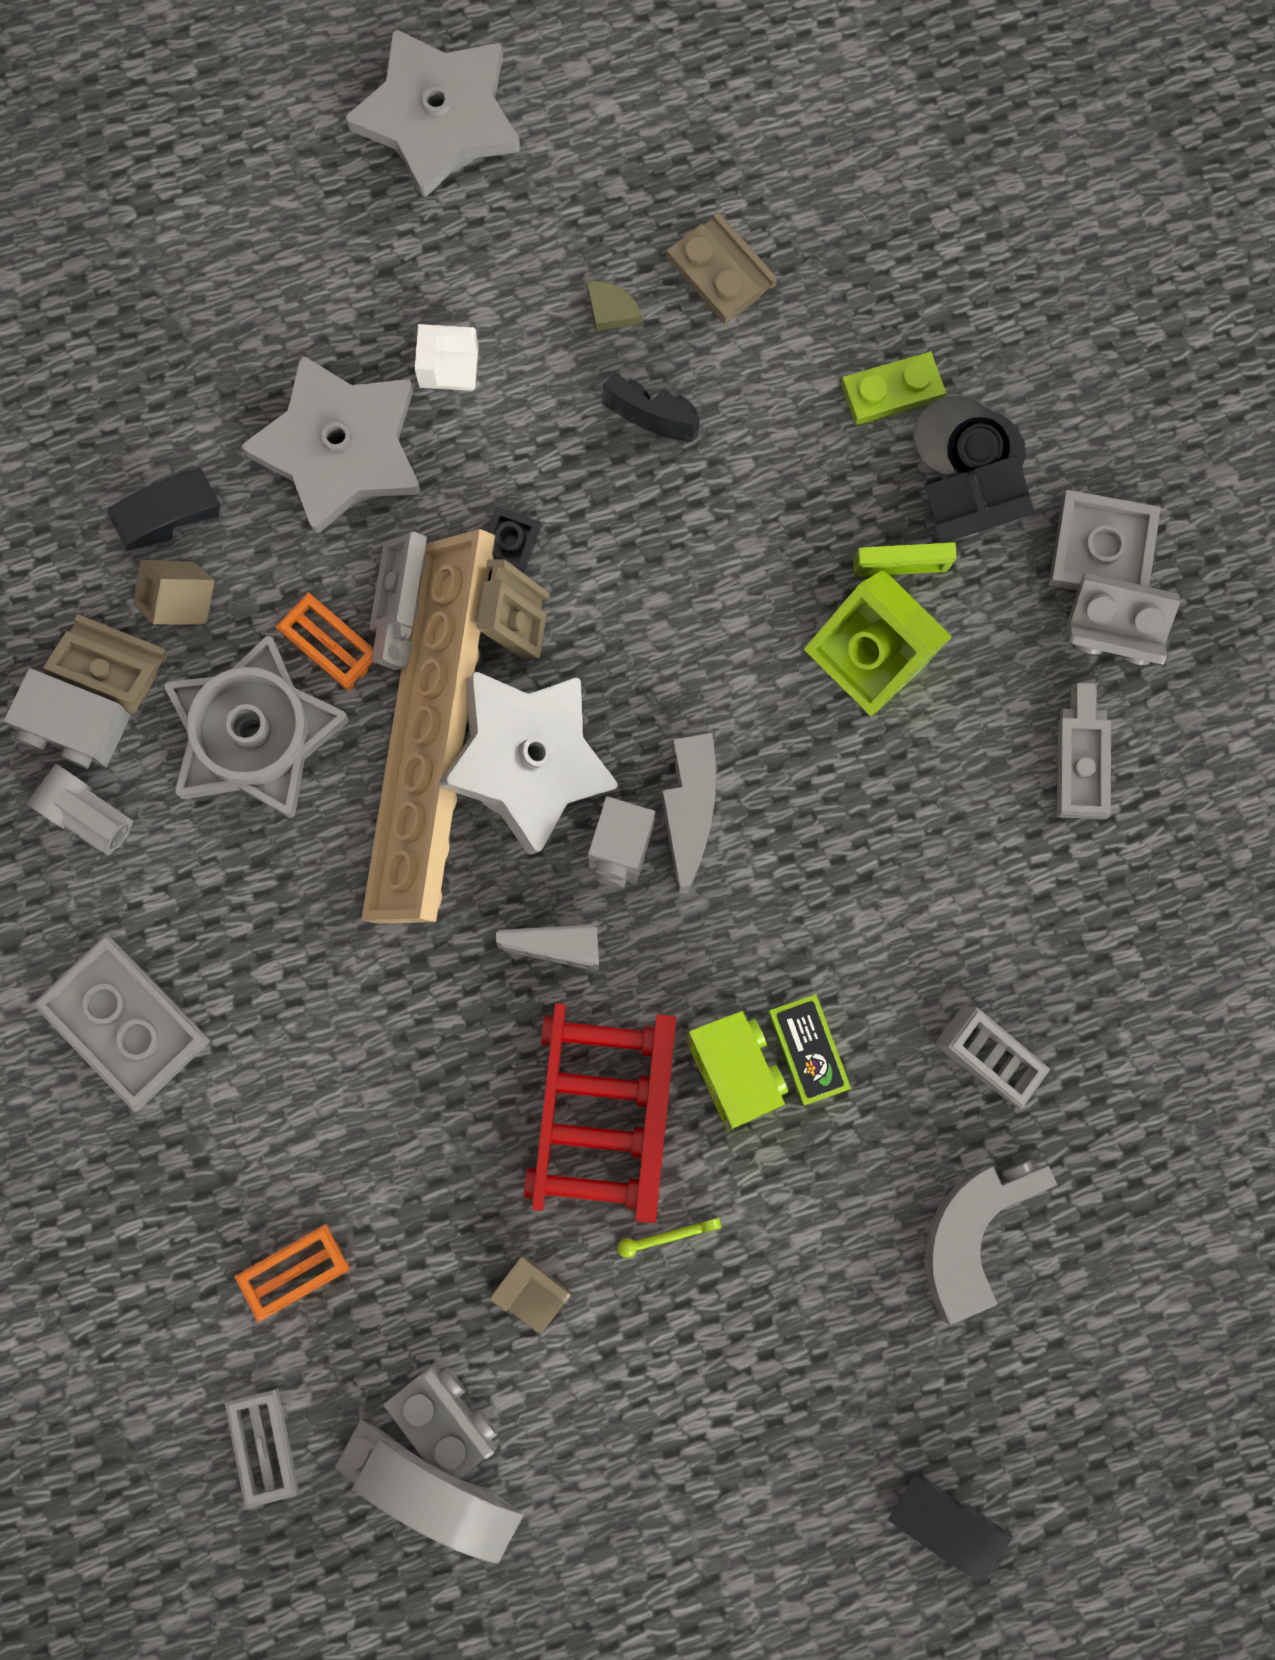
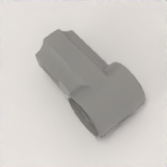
[26,763,134,856]

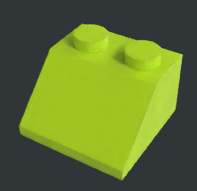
[804,569,952,717]
[685,1011,788,1131]

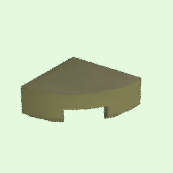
[587,281,642,332]

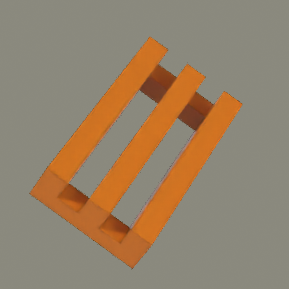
[275,592,375,692]
[234,1224,351,1322]

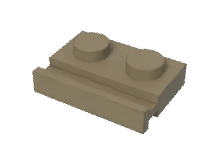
[666,212,777,325]
[476,559,550,659]
[43,614,167,714]

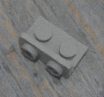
[1067,572,1181,665]
[383,1363,498,1479]

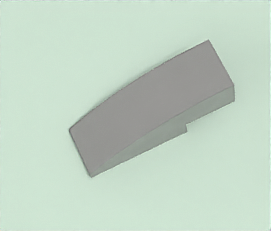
[662,733,716,894]

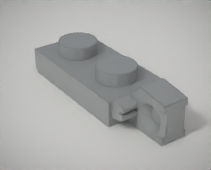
[369,531,427,670]
[1057,683,1111,819]

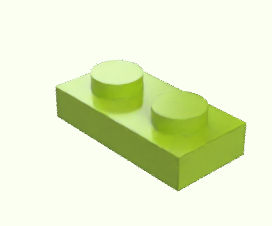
[841,352,946,426]

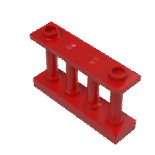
[524,1003,677,1223]

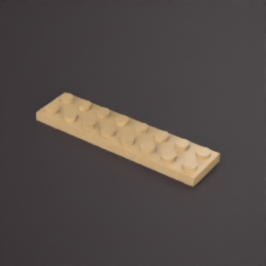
[361,529,495,924]

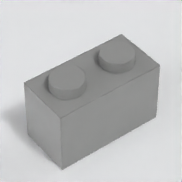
[4,668,131,769]
[588,796,655,888]

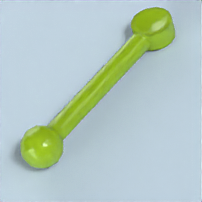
[617,1218,722,1258]

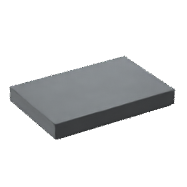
[32,934,211,1112]

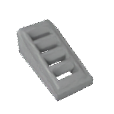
[496,925,599,970]
[935,1006,1050,1109]

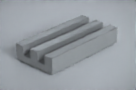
[224,1388,299,1509]

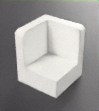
[415,324,478,391]

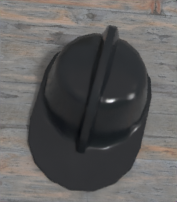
[913,396,1026,477]

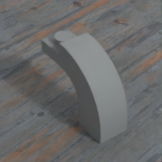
[925,1160,1057,1325]
[335,1420,524,1564]

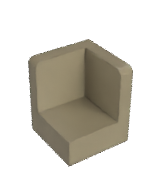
[133,560,215,625]
[489,1255,572,1333]

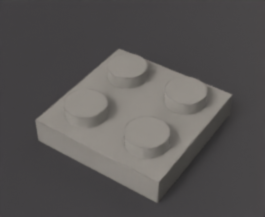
[1049,490,1161,591]

